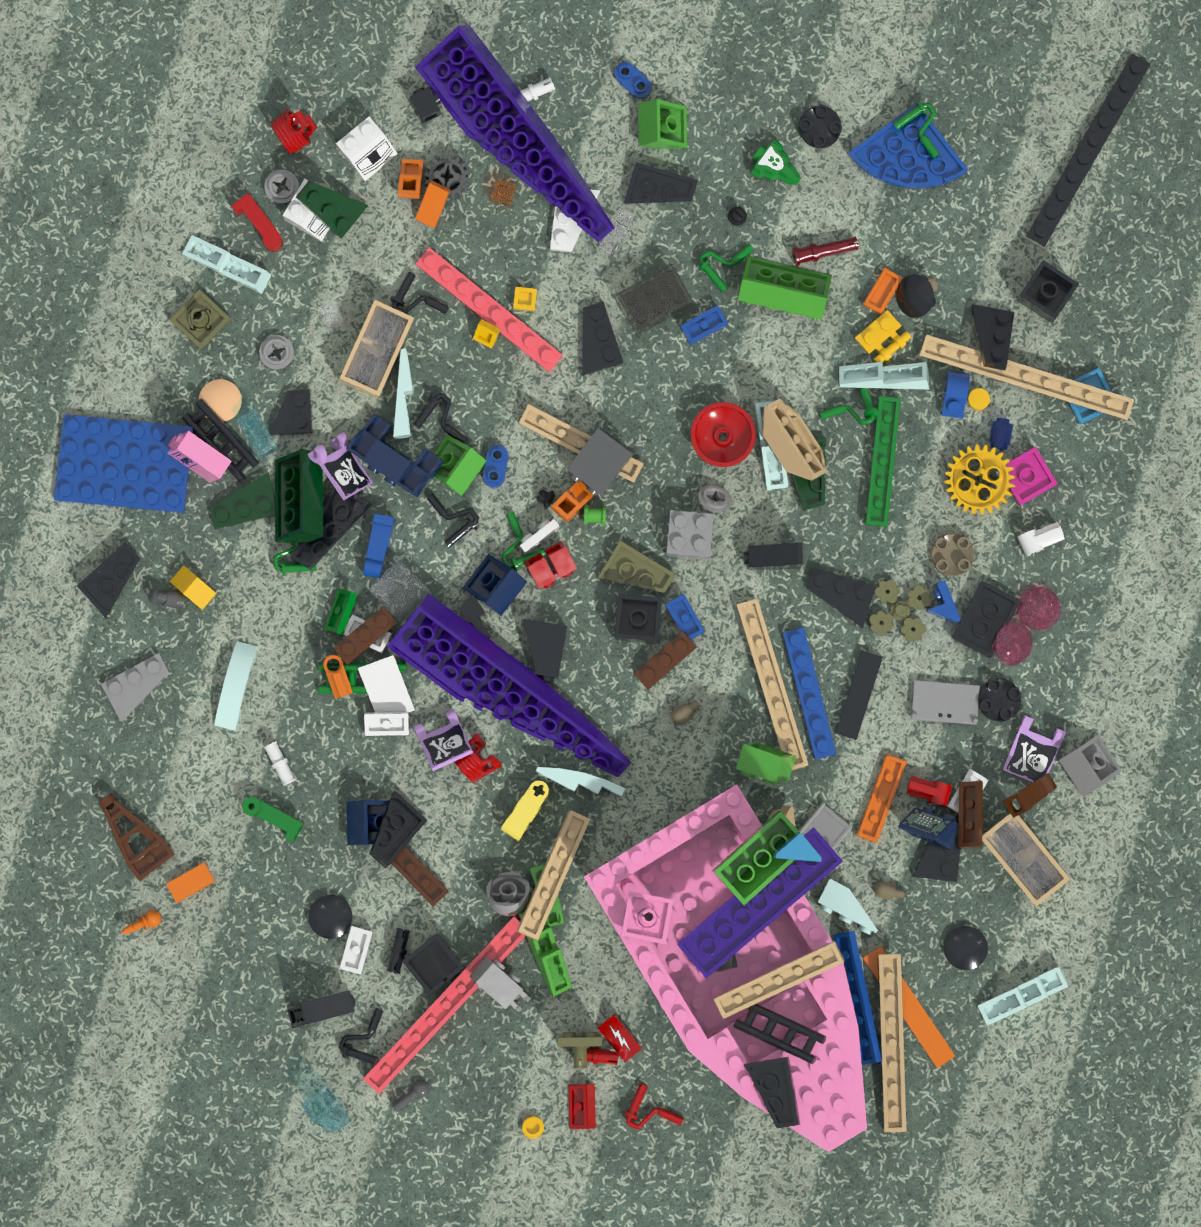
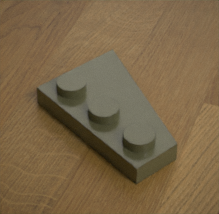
[598,540,676,593]

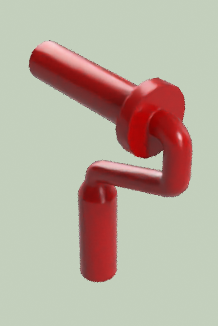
[623,1083,684,1130]

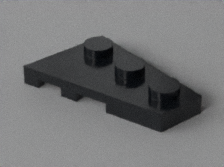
[971,304,1014,370]

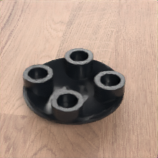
[799,105,842,148]
[896,274,936,318]
[978,678,1021,722]
[308,895,352,939]
[944,926,988,970]

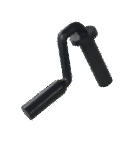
[390,272,449,314]
[413,393,468,443]
[427,494,479,548]
[339,1008,384,1065]

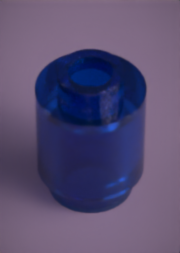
[989,418,1013,450]

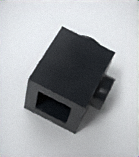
[410,87,441,124]

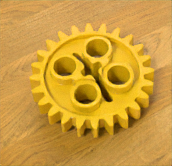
[944,444,1016,515]

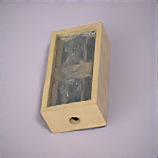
[338,300,414,399]
[982,813,1070,906]

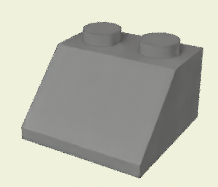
[1059,735,1122,797]

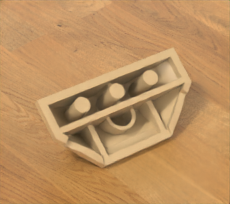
[763,399,827,481]

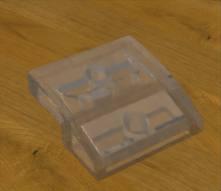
[369,560,432,623]

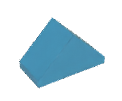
[773,832,822,862]

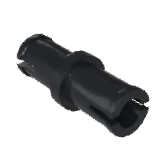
[386,928,410,974]

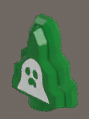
[750,139,801,185]

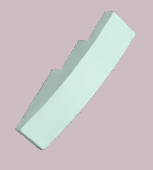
[536,767,626,797]
[978,966,1070,1026]

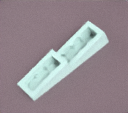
[182,235,271,294]
[393,348,414,440]
[839,362,929,390]
[754,400,788,490]

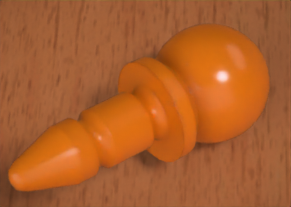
[121,910,161,934]

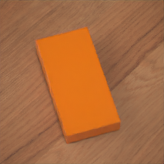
[415,180,451,228]
[862,267,903,315]
[166,862,216,903]

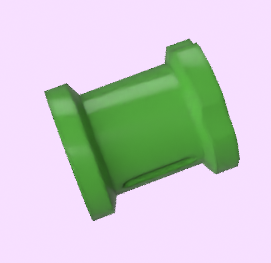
[584,505,606,525]

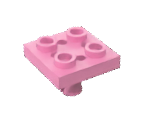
[621,891,674,944]

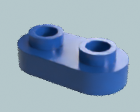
[614,62,651,99]
[483,445,508,488]

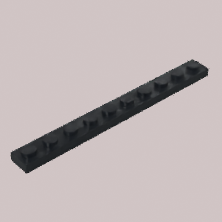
[1026,53,1151,247]

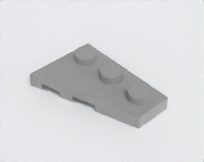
[101,653,170,723]

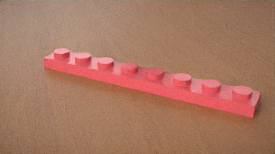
[416,248,563,372]

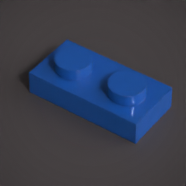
[680,305,729,346]
[665,594,705,639]

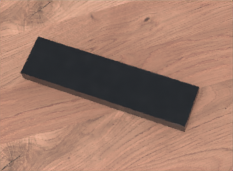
[835,650,883,740]

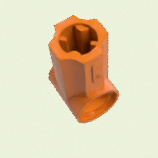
[323,655,353,699]

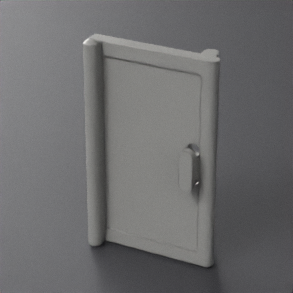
[911,680,980,725]
[799,802,852,850]

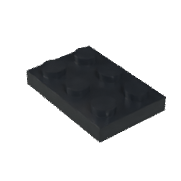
[951,581,1020,659]

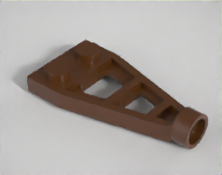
[98,793,176,881]

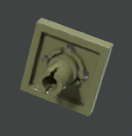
[170,289,231,351]
[558,1032,602,1068]

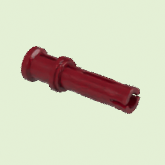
[792,236,859,266]

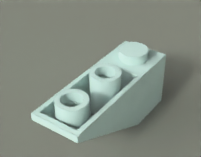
[817,879,878,935]

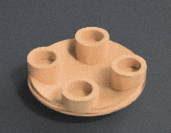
[198,379,242,422]

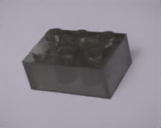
[615,264,693,336]

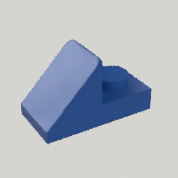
[927,580,961,624]

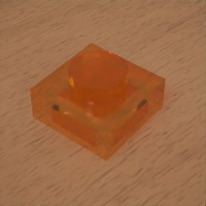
[490,179,517,207]

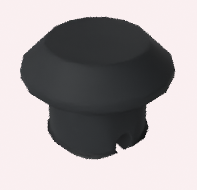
[728,207,747,226]
[537,489,555,508]

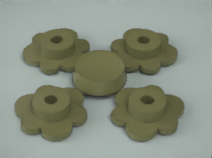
[869,579,932,642]

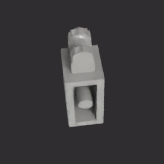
[469,957,531,1012]

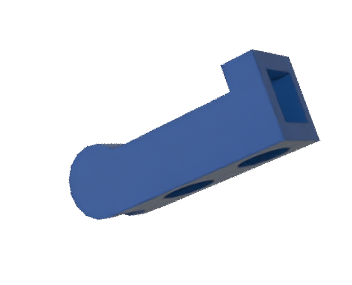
[363,514,395,579]

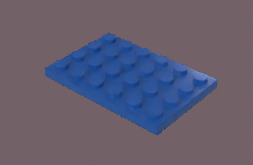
[54,414,193,513]

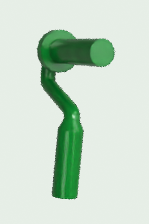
[893,101,940,159]
[698,244,754,293]
[820,388,879,425]
[501,512,546,571]
[273,542,317,576]

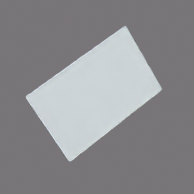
[358,655,415,712]

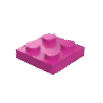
[999,447,1058,506]

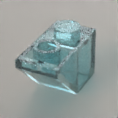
[301,1085,352,1134]

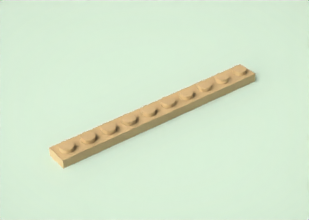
[920,335,1134,420]

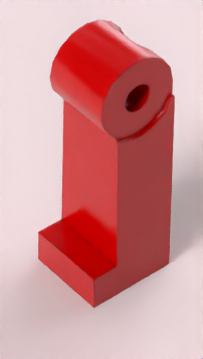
[231,193,283,252]

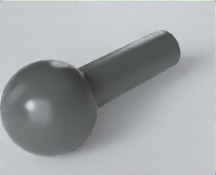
[392,1080,430,1112]

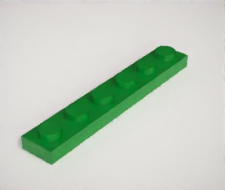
[865,396,901,528]

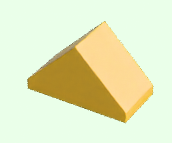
[169,565,216,610]

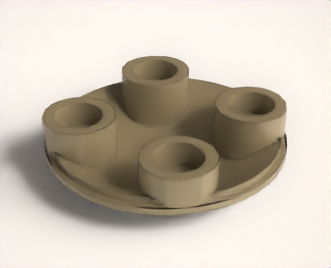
[931,533,974,576]

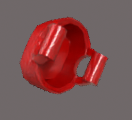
[270,109,318,155]
[454,734,502,784]

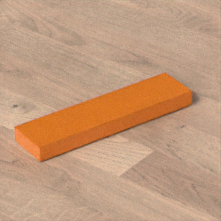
[856,754,907,843]

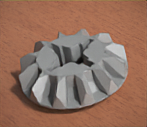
[264,169,299,204]
[259,335,294,370]
[697,485,732,515]

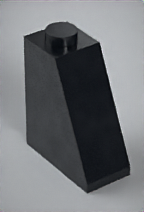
[744,543,803,570]
[523,619,567,682]
[287,990,355,1028]

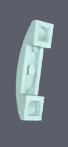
[214,641,258,731]

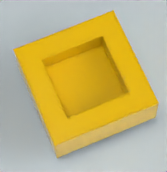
[513,287,537,312]
[473,319,501,349]

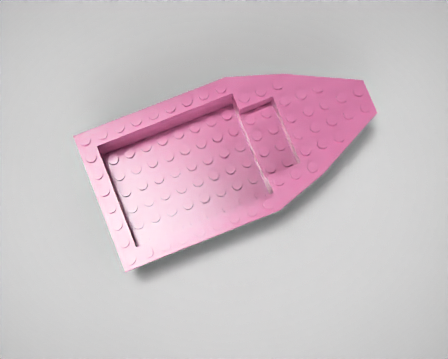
[584,784,867,1152]

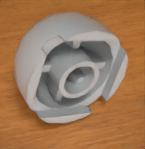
[486,872,531,916]

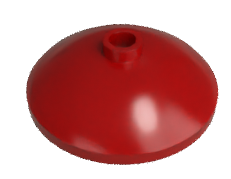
[691,402,756,467]

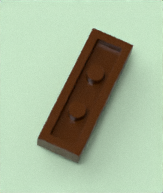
[333,606,398,665]
[634,630,698,690]
[958,781,983,849]
[391,847,449,907]

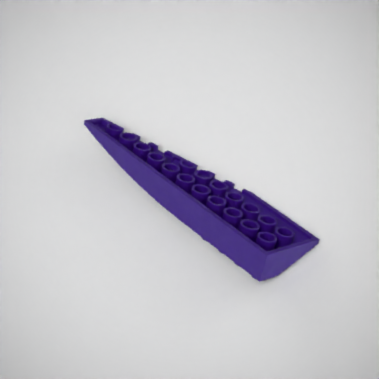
[415,25,615,242]
[387,593,631,777]

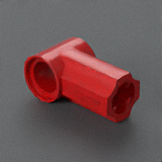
[906,776,953,807]

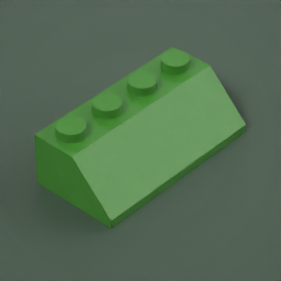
[738,256,832,320]
[712,811,799,905]

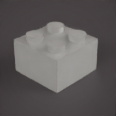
[666,510,714,560]

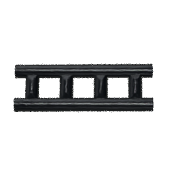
[182,398,259,482]
[734,1004,826,1064]

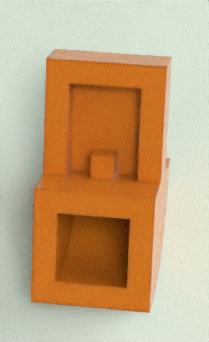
[398,159,424,199]
[551,481,594,523]

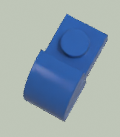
[941,370,970,419]

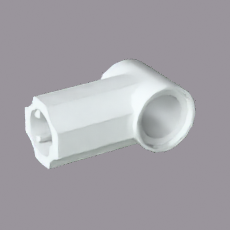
[1018,522,1065,557]

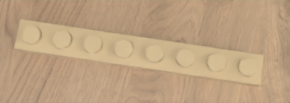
[736,598,808,770]
[879,954,907,1132]

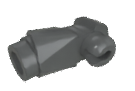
[148,589,185,608]

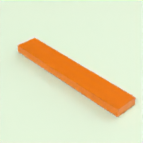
[863,945,955,1068]

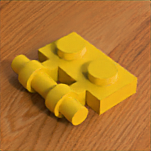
[855,310,912,362]

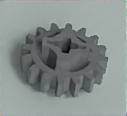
[424,154,471,201]

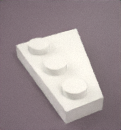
[550,189,600,253]

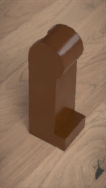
[1003,773,1057,818]

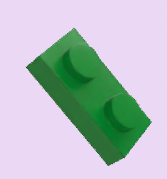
[324,588,358,635]

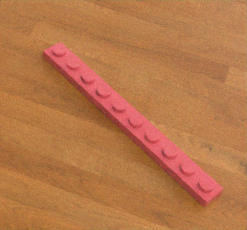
[363,917,526,1094]

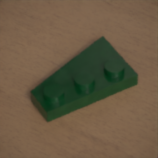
[296,181,368,239]
[791,437,826,511]
[210,472,275,530]

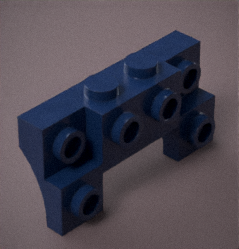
[346,413,444,497]

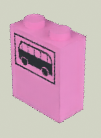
[167,431,231,483]

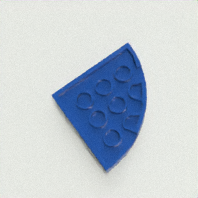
[848,103,969,189]

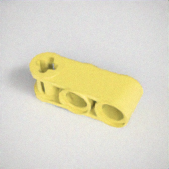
[500,781,549,842]

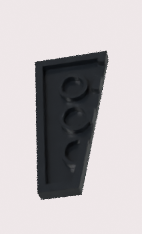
[291,486,372,570]

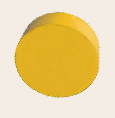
[968,388,990,411]
[522,1116,544,1139]

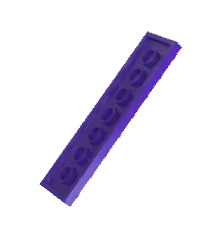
[677,827,843,978]

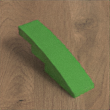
[519,909,572,997]

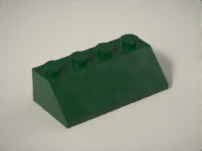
[275,449,324,543]

